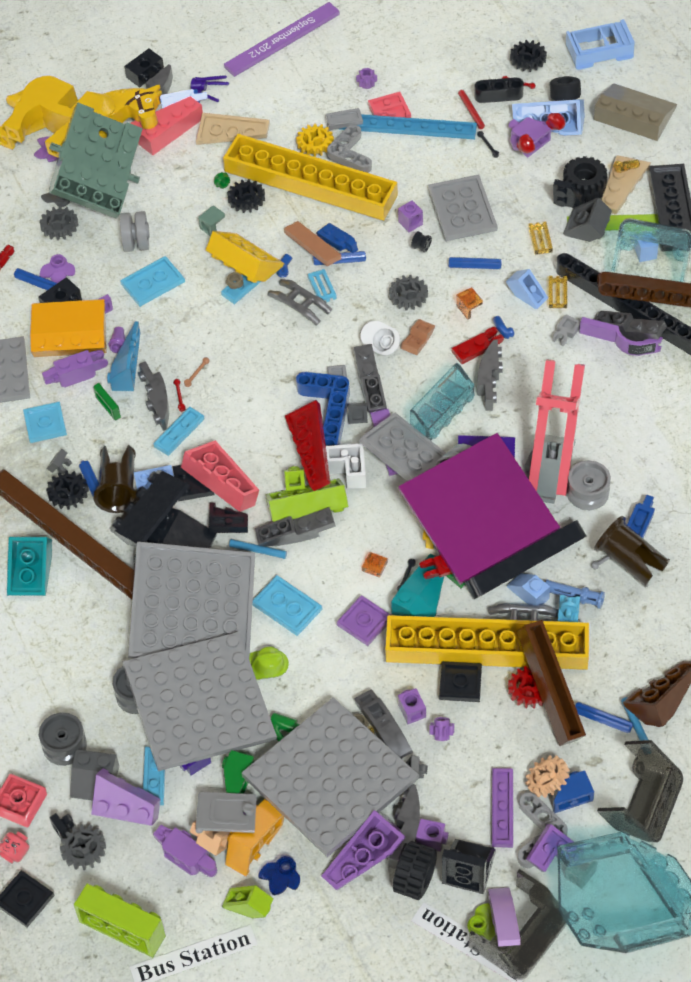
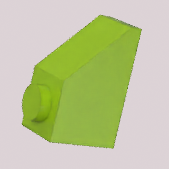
[222,885,274,919]

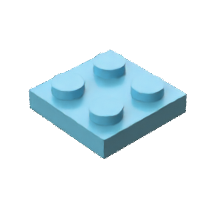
[23,402,67,443]

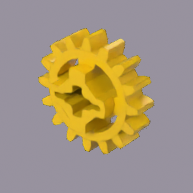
[296,123,334,157]

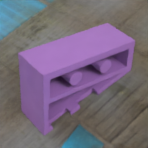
[91,768,161,826]

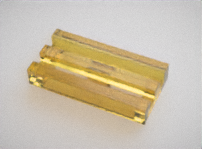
[529,221,553,255]
[549,276,567,308]

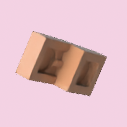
[401,319,435,355]

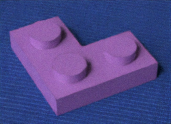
[526,824,583,872]

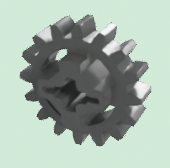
[40,206,79,240]
[389,275,428,311]
[60,825,106,871]

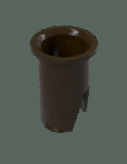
[93,445,137,513]
[594,516,670,587]

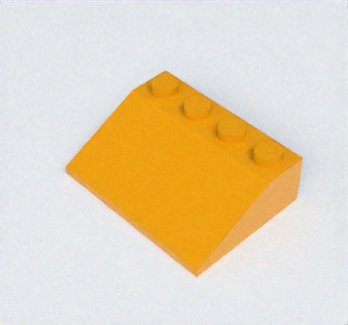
[30,299,107,357]

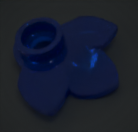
[258,856,300,896]

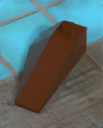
[623,661,691,727]

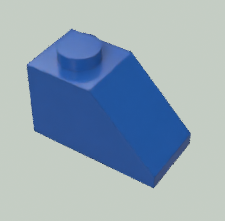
[553,770,594,813]

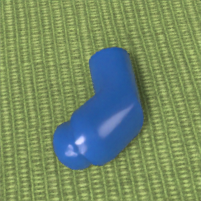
[277,254,293,278]
[493,316,514,339]

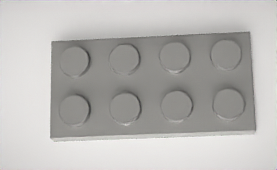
[0,336,30,403]

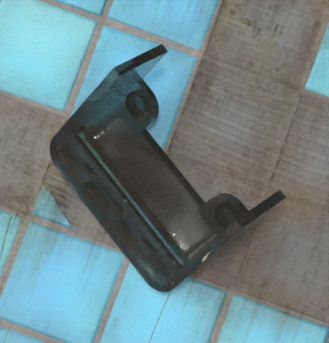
[597,740,683,842]
[469,869,568,980]

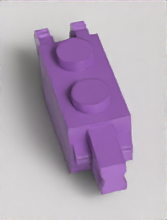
[42,350,108,387]
[153,825,217,877]

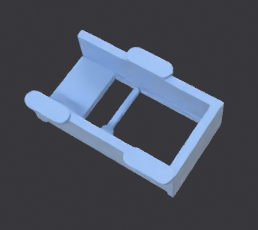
[566,19,635,70]

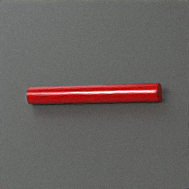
[458,90,485,129]

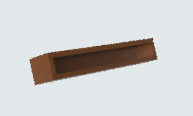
[516,620,586,747]

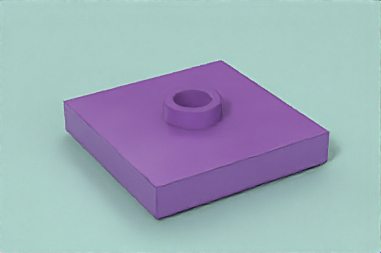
[337,595,392,646]

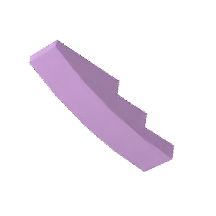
[488,887,520,947]

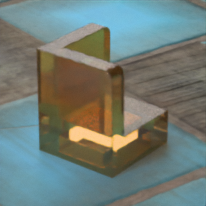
[456,287,483,320]

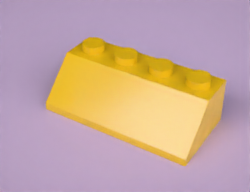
[206,231,284,283]

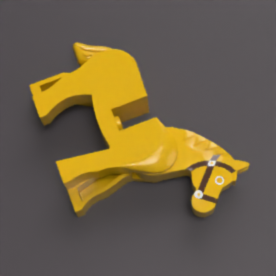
[0,76,162,157]

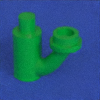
[271,712,300,742]

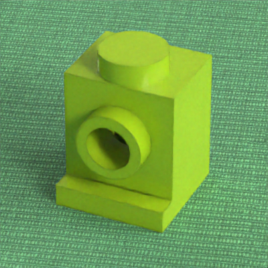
[284,466,305,490]

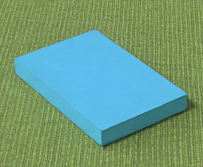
[120,256,185,307]
[252,575,323,636]

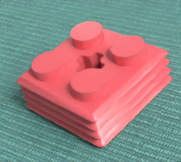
[0,774,47,827]

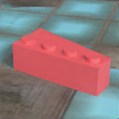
[131,96,203,155]
[181,440,259,512]

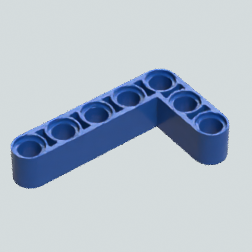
[296,372,350,446]

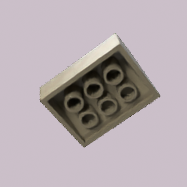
[594,83,677,141]

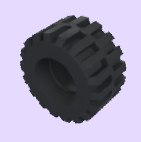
[563,156,607,202]
[393,841,437,900]

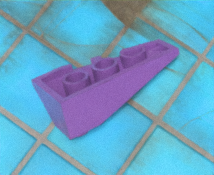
[321,810,406,890]

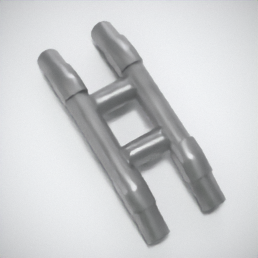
[268,279,333,326]
[488,603,559,621]

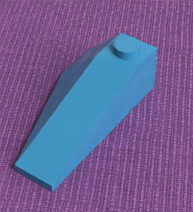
[107,321,141,391]

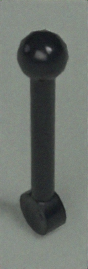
[477,131,499,158]
[397,559,416,591]

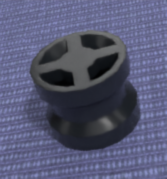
[411,231,432,253]

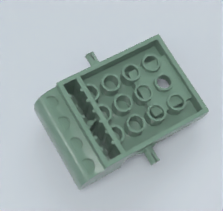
[49,103,143,219]

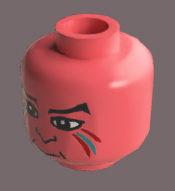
[0,831,30,864]

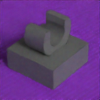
[348,403,368,424]
[46,449,72,474]
[406,755,428,778]

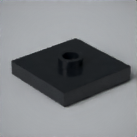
[439,661,482,702]
[0,870,55,928]

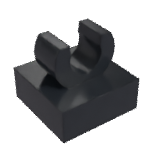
[49,813,75,839]

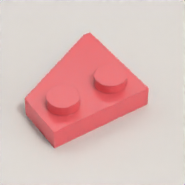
[368,92,411,118]

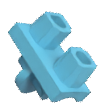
[558,595,580,622]

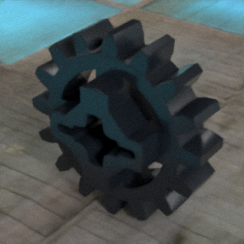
[510,40,547,72]
[227,179,265,213]
[46,470,89,510]

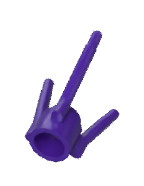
[191,75,230,102]

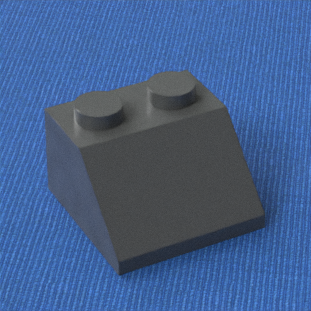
[563,197,612,242]
[70,750,119,801]

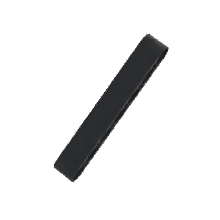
[464,520,587,600]

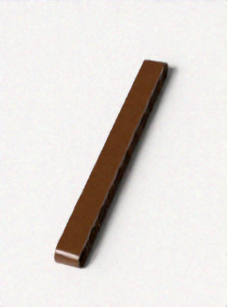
[0,469,134,599]

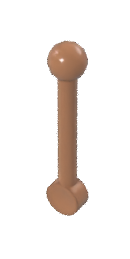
[184,357,210,387]

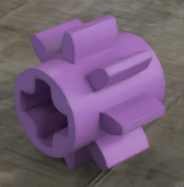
[356,68,377,89]
[429,717,454,741]

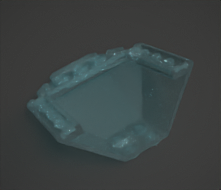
[557,832,691,953]

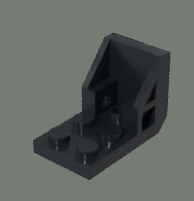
[442,839,496,894]

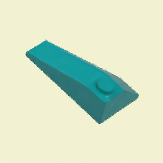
[391,553,444,617]

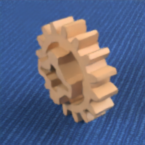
[525,755,570,798]

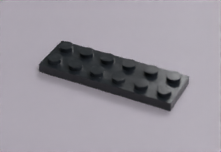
[649,164,691,251]

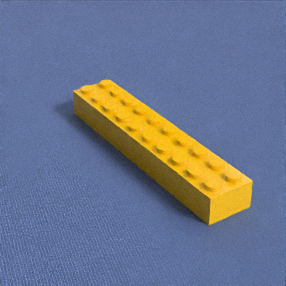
[223,134,398,221]
[385,615,589,670]

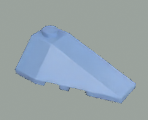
[512,99,585,136]

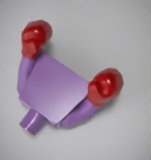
[508,113,566,158]

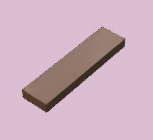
[284,221,341,266]

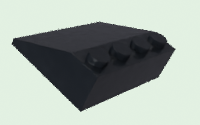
[110,470,189,546]
[134,508,217,571]

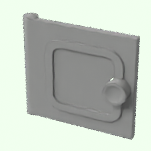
[195,792,257,833]

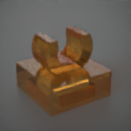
[362,552,388,578]

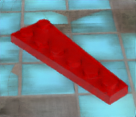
[285,400,330,491]

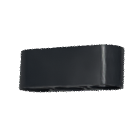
[474,77,524,103]

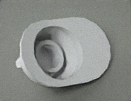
[361,321,400,356]

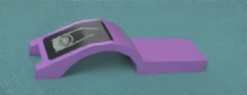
[580,317,663,356]

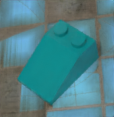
[7,537,52,596]

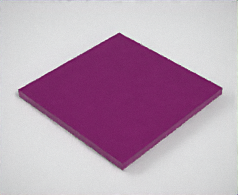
[398,433,560,585]

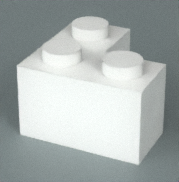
[326,444,366,489]

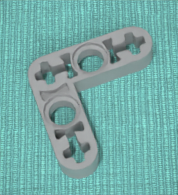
[327,125,372,173]
[518,792,568,868]

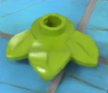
[467,903,497,941]

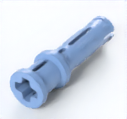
[545,580,605,609]

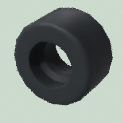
[550,76,581,101]

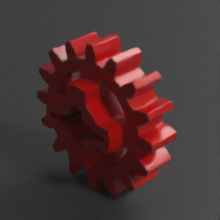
[508,666,543,709]

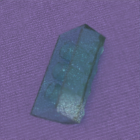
[410,362,475,440]

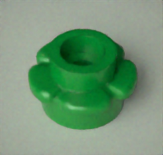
[214,172,230,189]

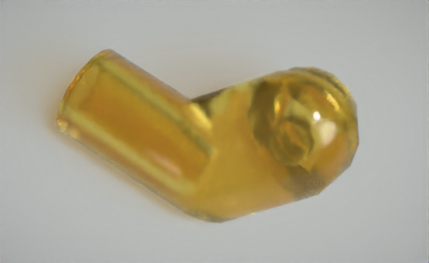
[613,159,640,173]

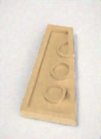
[196,113,270,145]
[602,155,651,214]

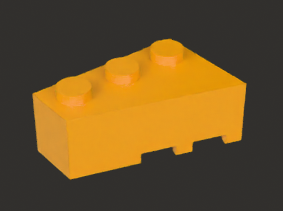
[225,799,284,876]

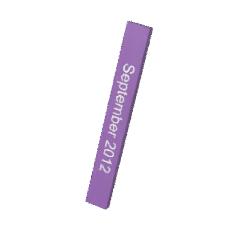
[224,2,340,77]

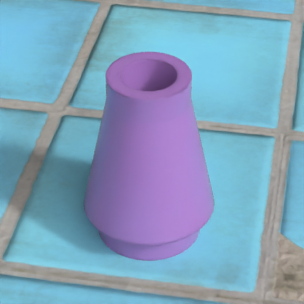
[108,327,125,353]

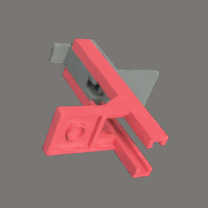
[529,359,585,504]

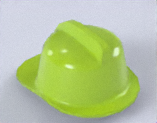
[249,646,289,680]

